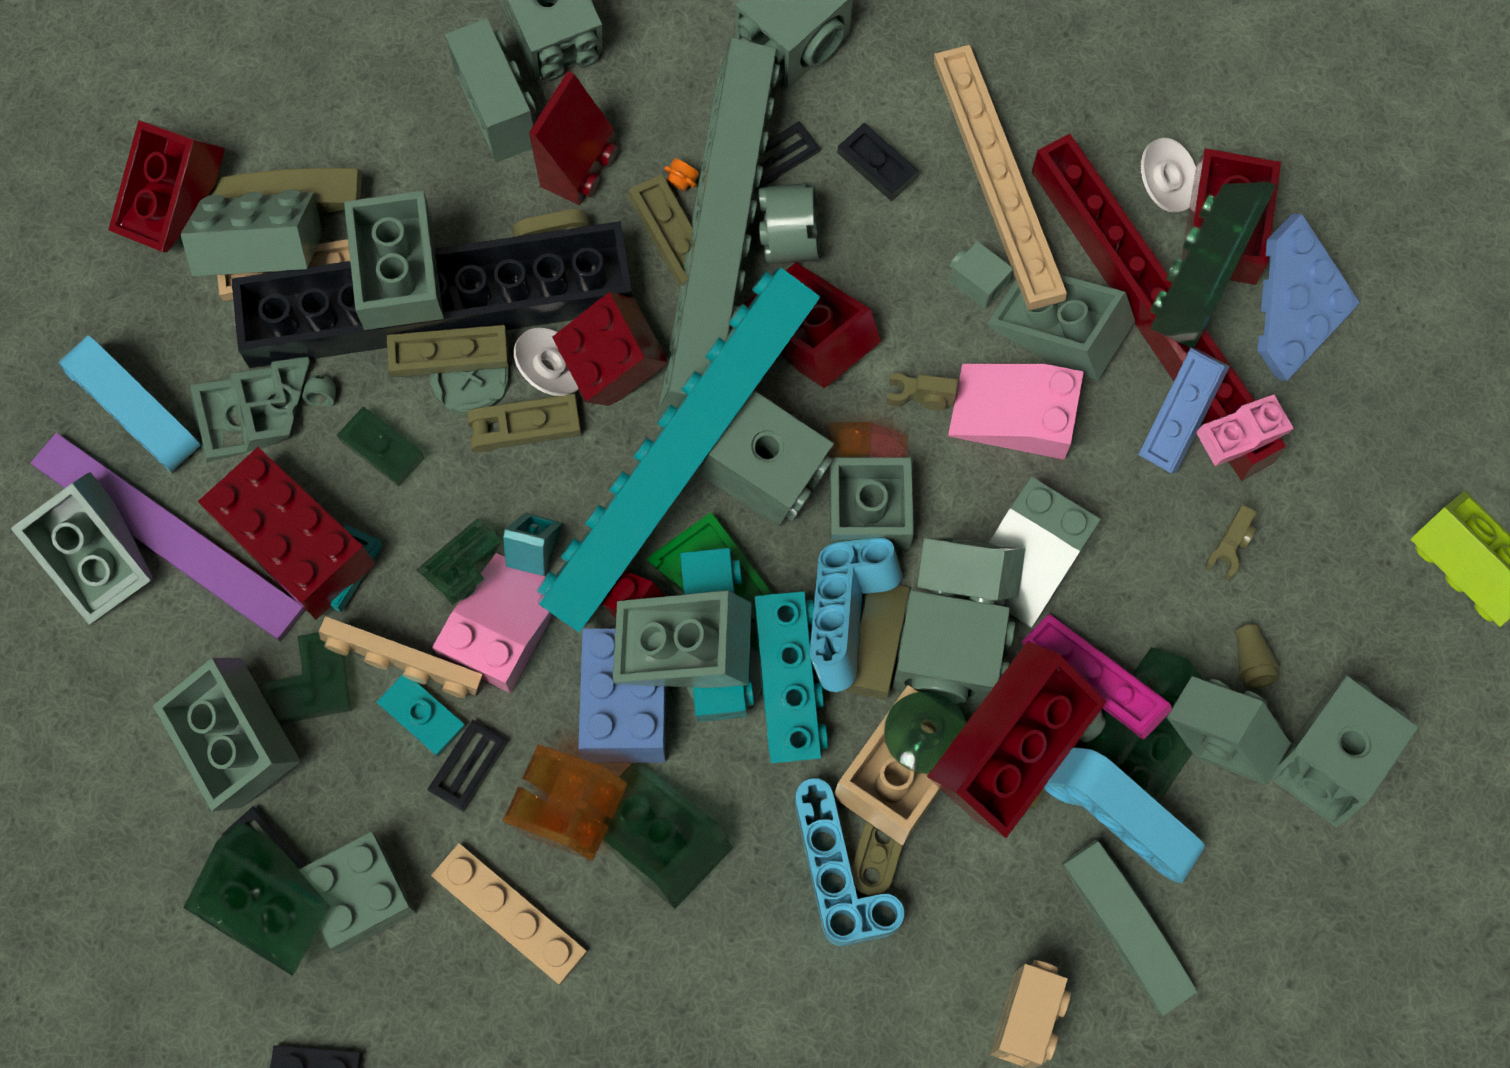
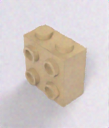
[990,960,1071,1068]

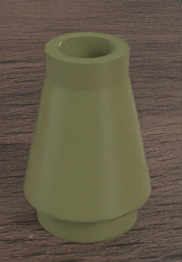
[1235,625,1280,689]

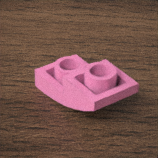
[1196,395,1294,466]

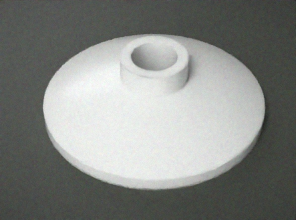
[1141,138,1196,213]
[514,328,579,396]

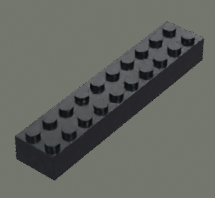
[231,221,633,368]

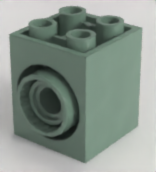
[499,0,603,81]
[735,0,853,89]
[699,390,834,526]
[892,590,1015,705]
[1270,676,1418,828]

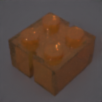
[502,744,628,862]

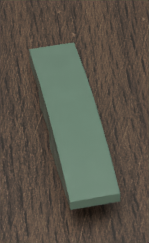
[1061,840,1197,1016]

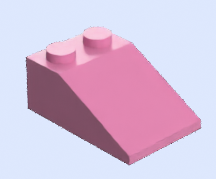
[948,364,1084,459]
[432,553,553,693]

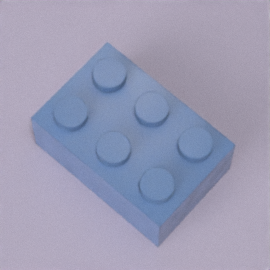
[578,629,666,763]

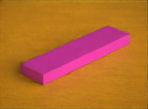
[1021,614,1172,740]

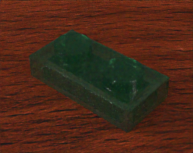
[337,407,425,487]

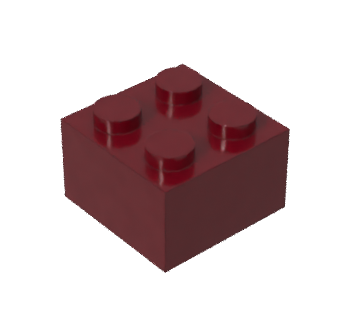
[552,292,669,406]

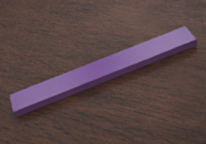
[30,433,305,642]

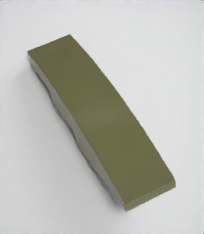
[208,168,362,215]

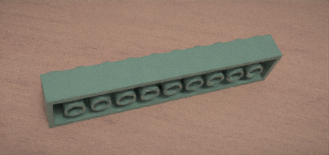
[657,38,780,418]

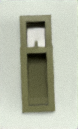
[846,585,910,701]

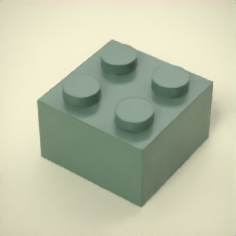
[829,457,913,549]
[917,537,1025,605]
[1167,676,1291,785]
[294,831,416,954]

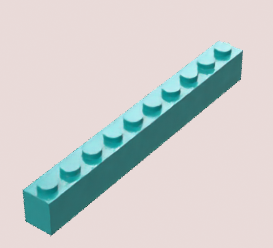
[536,267,820,633]

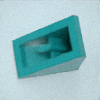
[503,513,563,576]

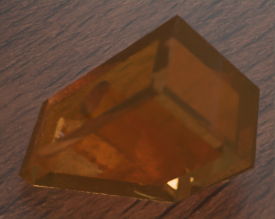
[828,422,908,466]

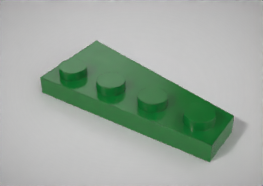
[646,512,772,652]

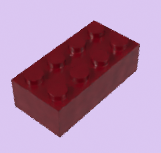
[197,447,376,620]
[927,641,1106,838]

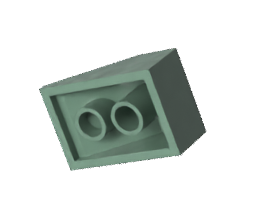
[987,275,1135,380]
[11,472,153,625]
[989,476,1101,628]
[613,590,751,688]

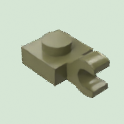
[886,373,958,411]
[1205,504,1257,581]

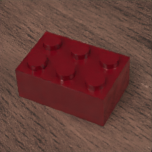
[1180,148,1281,285]

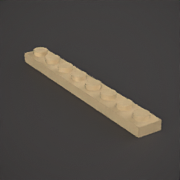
[934,45,1067,311]

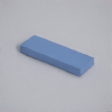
[1138,348,1230,474]

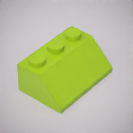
[1410,490,1510,627]

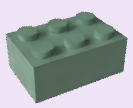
[445,18,536,163]
[181,189,323,276]
[344,190,444,330]
[153,658,301,811]

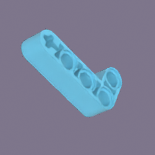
[58,335,201,473]
[810,538,903,692]
[1044,748,1206,883]
[795,778,904,946]

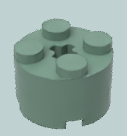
[759,183,821,264]

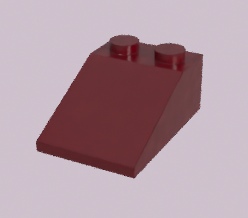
[529,71,618,206]
[108,120,225,253]
[744,262,881,388]

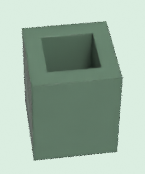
[950,241,1013,310]

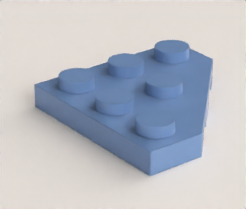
[1257,214,1360,381]

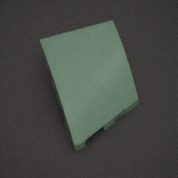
[189,357,309,463]

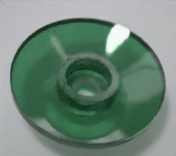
[884,692,967,774]

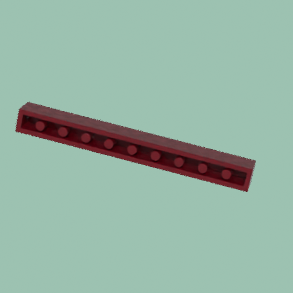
[1032,133,1286,481]

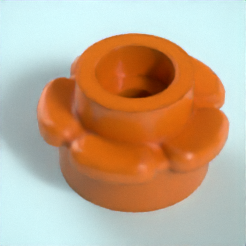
[664,158,700,192]

